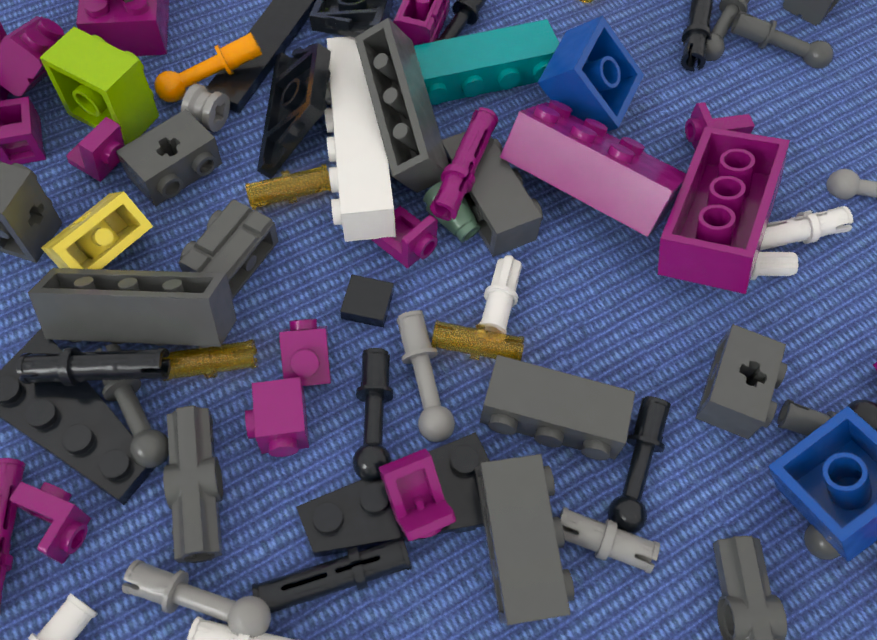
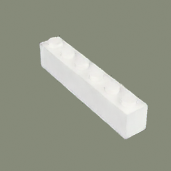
[325,36,396,242]

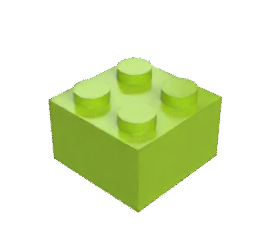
[40,27,159,145]

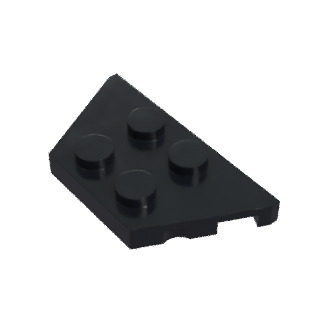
[309,0,394,37]
[257,43,331,178]

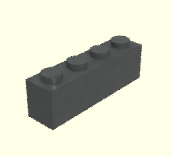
[355,18,449,193]
[28,268,237,348]

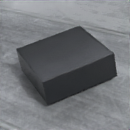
[340,274,394,328]

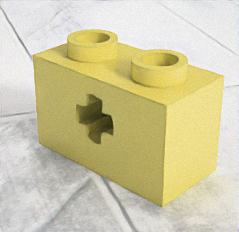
[41,191,153,269]

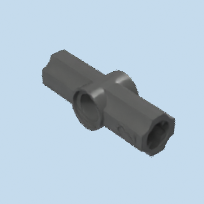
[163,405,223,563]
[713,536,787,640]

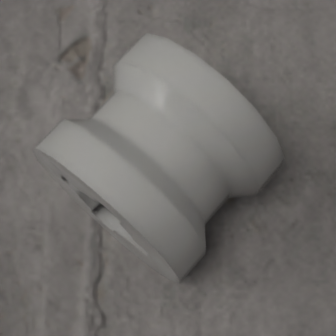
[181,84,230,132]

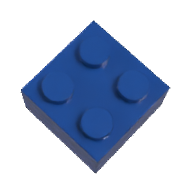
[537,15,644,131]
[768,406,877,562]

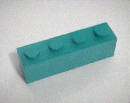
[414,19,559,105]

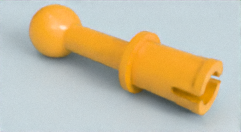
[154,32,263,103]

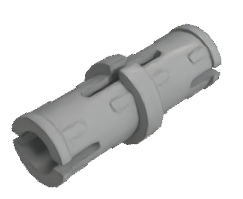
[560,507,660,574]

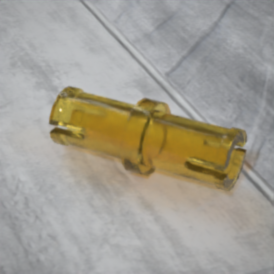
[245,164,331,210]
[431,319,524,361]
[162,339,258,381]

